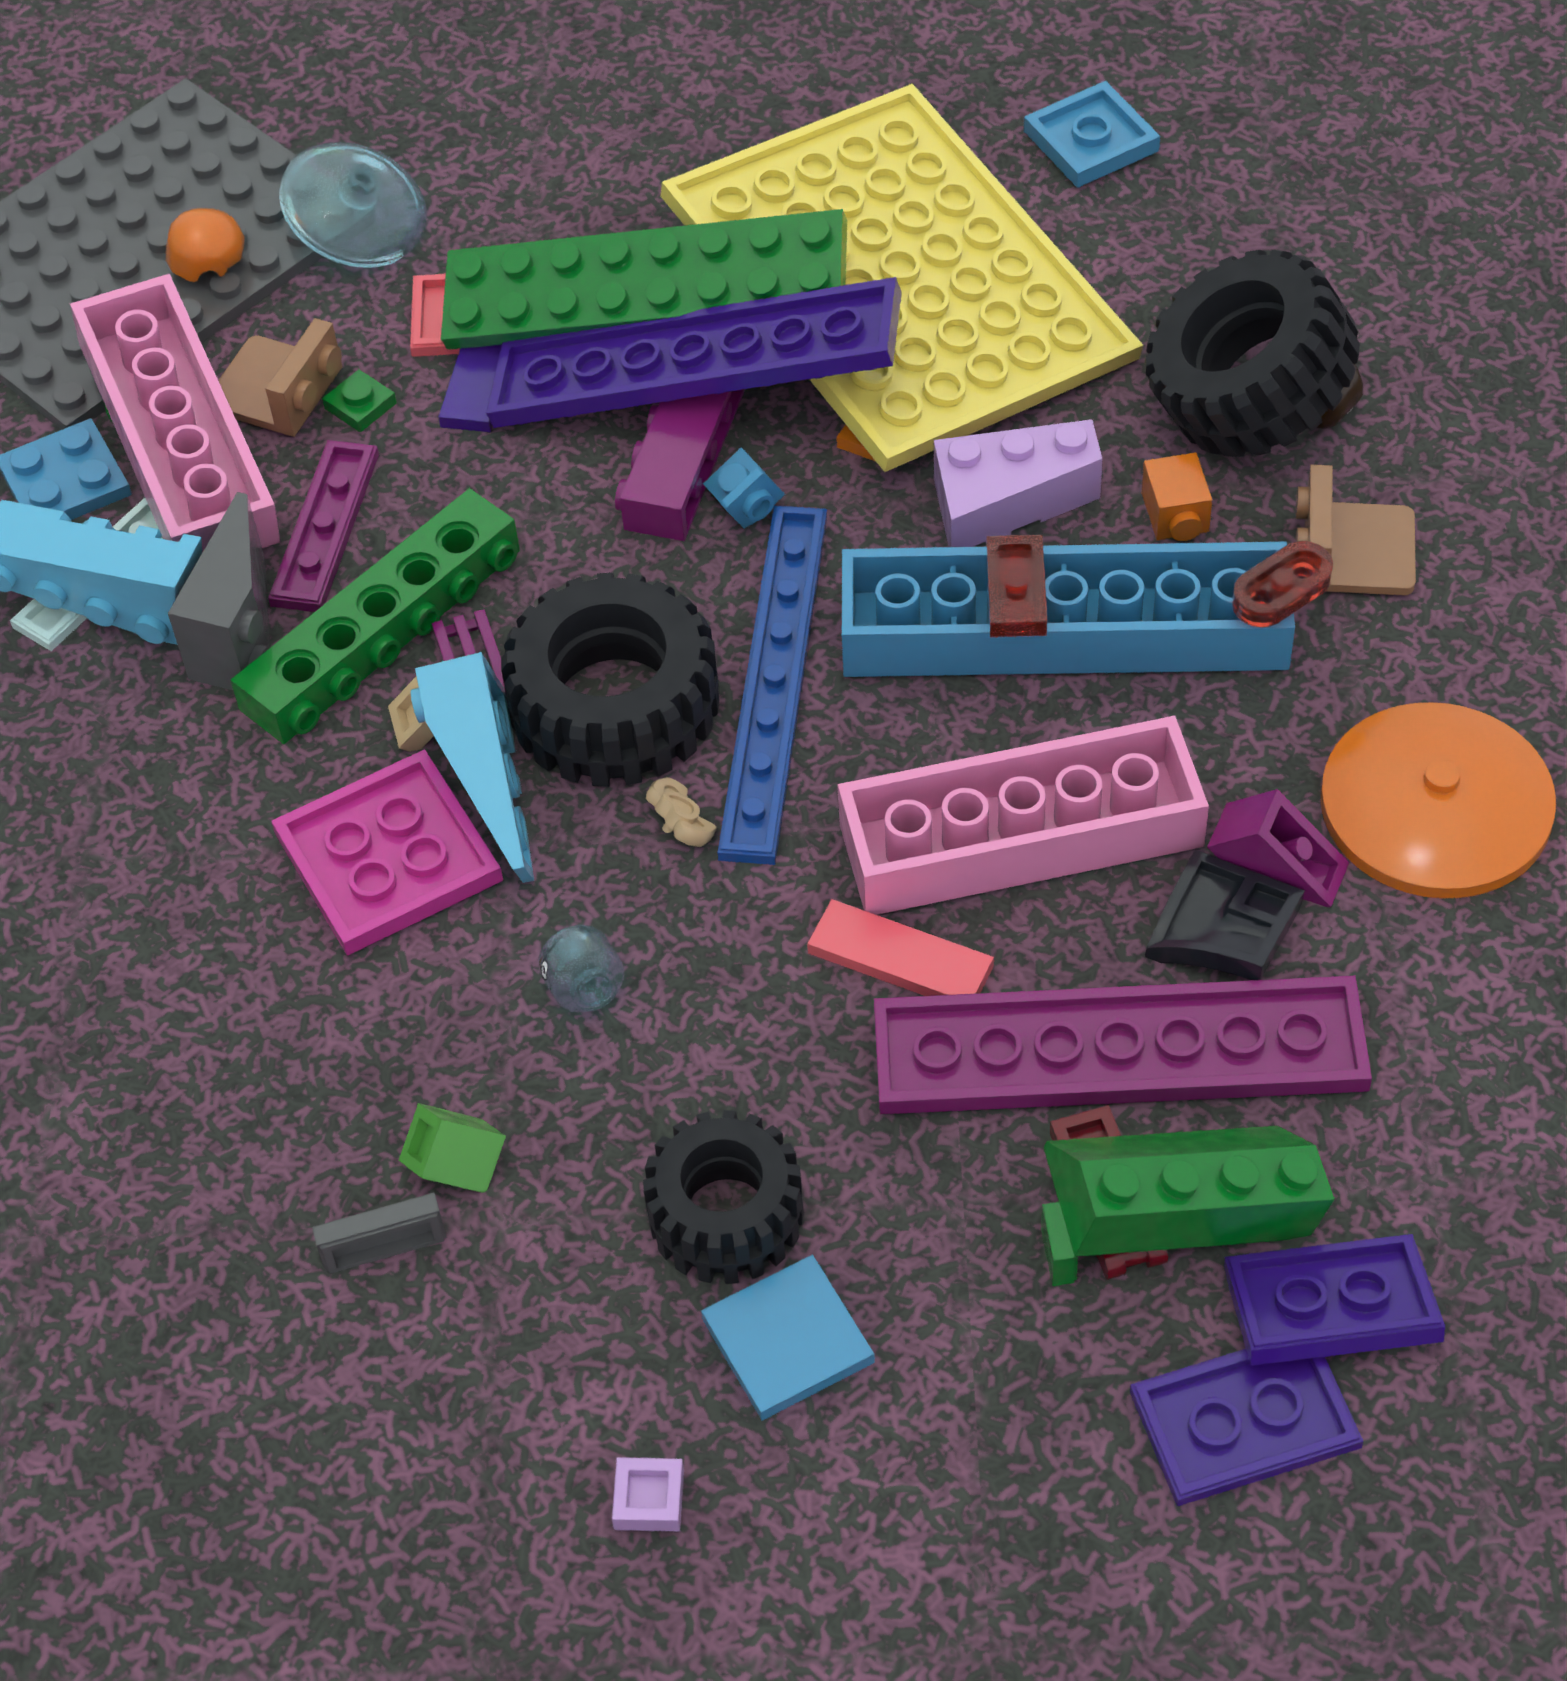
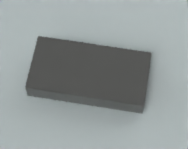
[312,1193,447,1274]

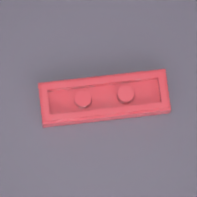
[807,899,994,996]

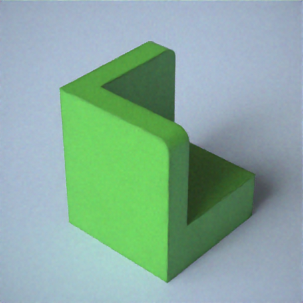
[398,1103,506,1193]

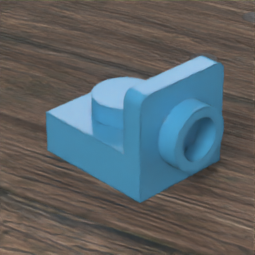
[703,447,785,528]

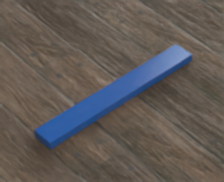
[717,506,827,865]

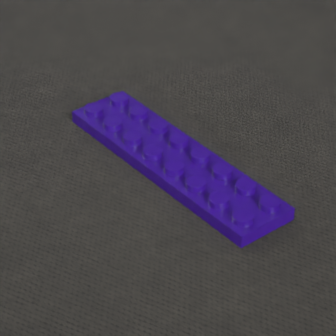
[486,277,902,428]

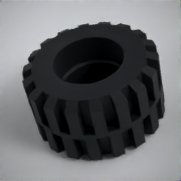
[643,1110,804,1284]

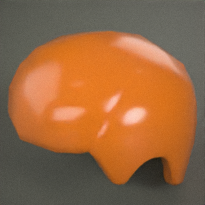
[166,208,245,282]

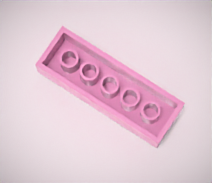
[70,274,281,552]
[838,716,1209,915]

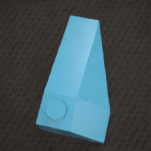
[411,652,534,883]

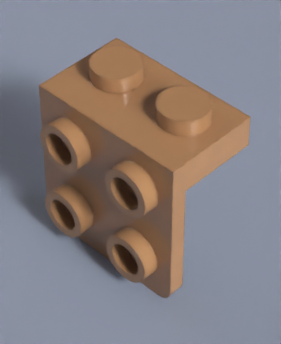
[218,318,342,437]
[1295,465,1416,595]

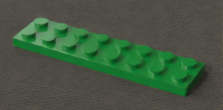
[441,209,847,350]

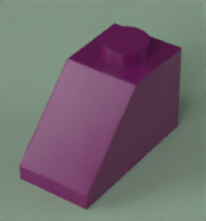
[1207,789,1349,908]

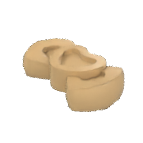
[646,777,716,847]

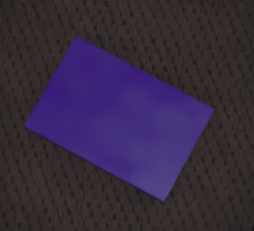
[1224,1234,1445,1366]
[1130,1349,1363,1507]

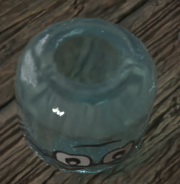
[538,924,624,1013]

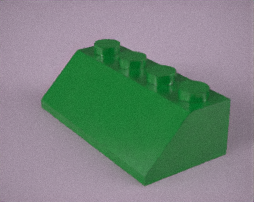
[1043,1126,1335,1257]

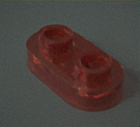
[1232,541,1333,627]

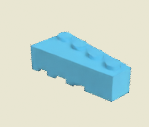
[0,500,203,645]

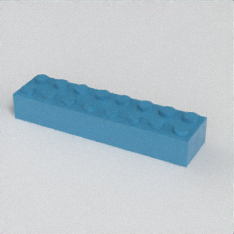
[842,541,1295,677]

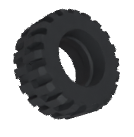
[1145,249,1360,457]
[501,572,720,787]

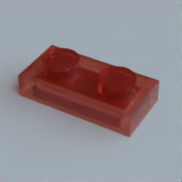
[986,535,1047,637]

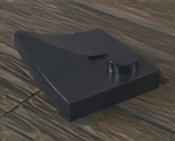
[1145,849,1305,980]

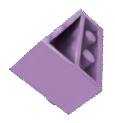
[934,419,1102,547]

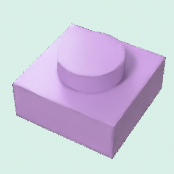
[612,1458,684,1531]

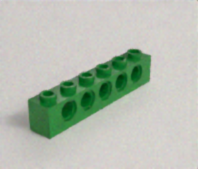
[230,488,520,745]

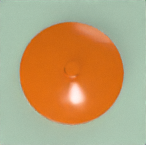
[1321,702,1556,898]

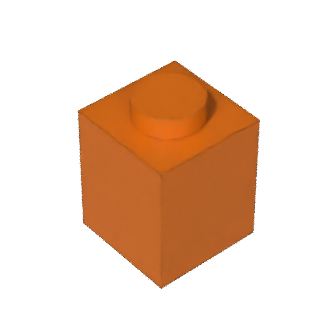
[1142,452,1212,541]

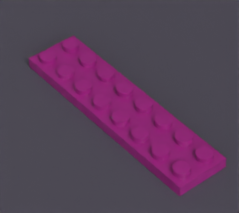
[874,975,1372,1114]

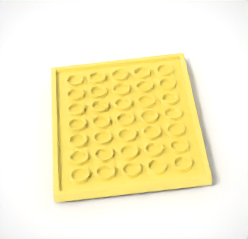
[661,84,1143,472]

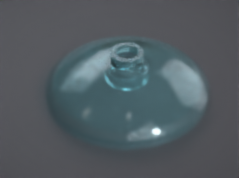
[279,142,427,268]

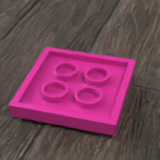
[271,749,503,956]

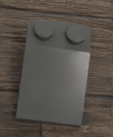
[168,492,270,690]

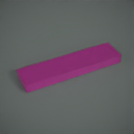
[268,440,379,612]

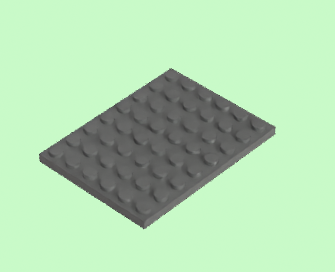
[0,78,376,430]

